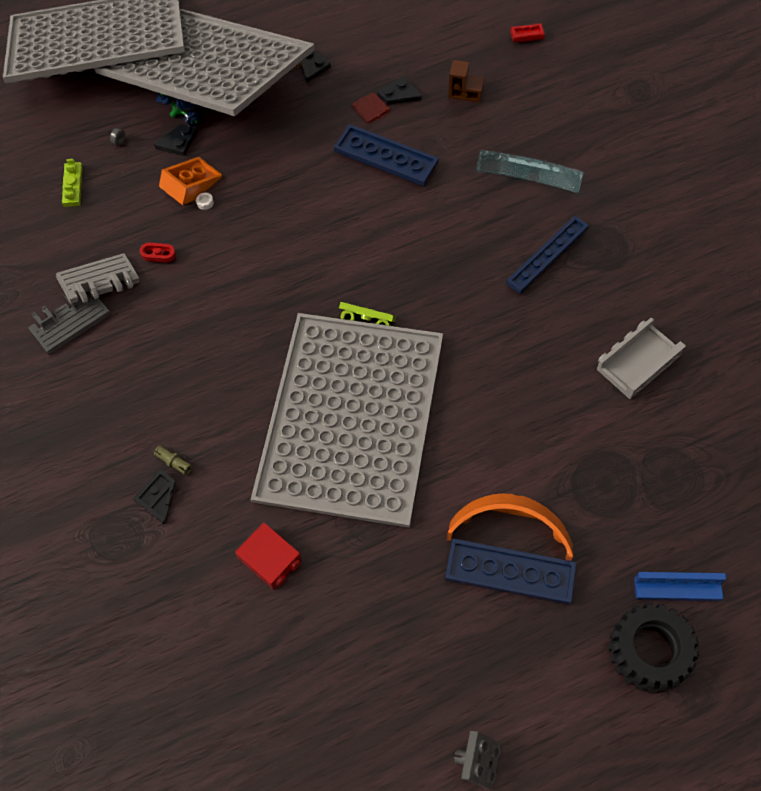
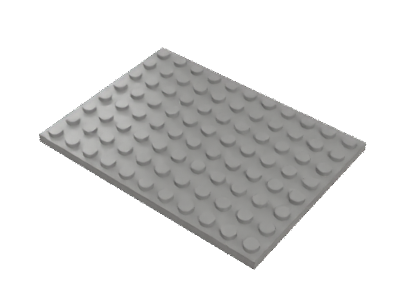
[3,0,185,83]
[95,9,315,116]
[251,313,443,528]

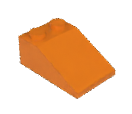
[159,157,222,205]

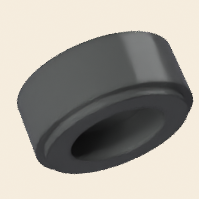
[110,128,125,146]

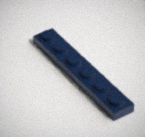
[506,216,589,294]

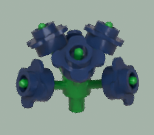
[156,93,205,126]

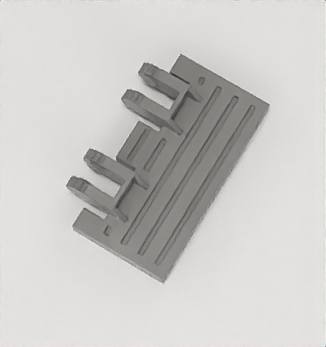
[56,253,139,304]

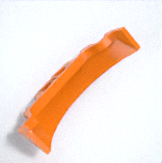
[447,493,573,561]

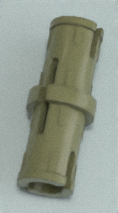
[154,445,192,476]

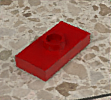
[510,24,545,43]

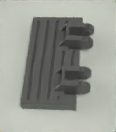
[28,291,111,355]

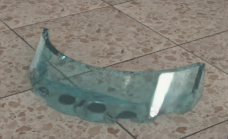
[476,149,584,193]

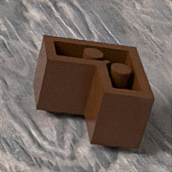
[448,60,484,103]

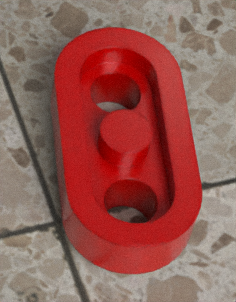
[140,243,176,263]

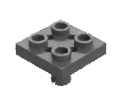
[454,731,501,790]

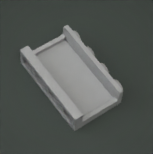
[597,318,686,399]

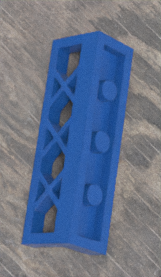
[634,572,726,601]

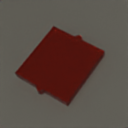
[351,92,390,123]

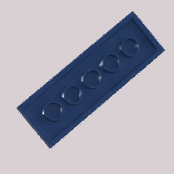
[334,124,439,186]
[445,538,576,605]

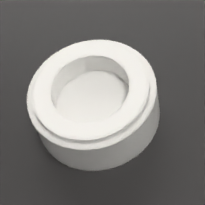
[196,192,214,210]

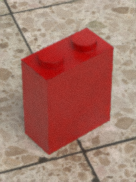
[235,523,302,590]

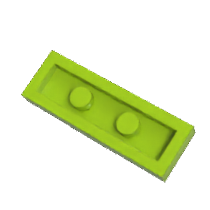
[62,159,83,207]
[339,302,396,326]

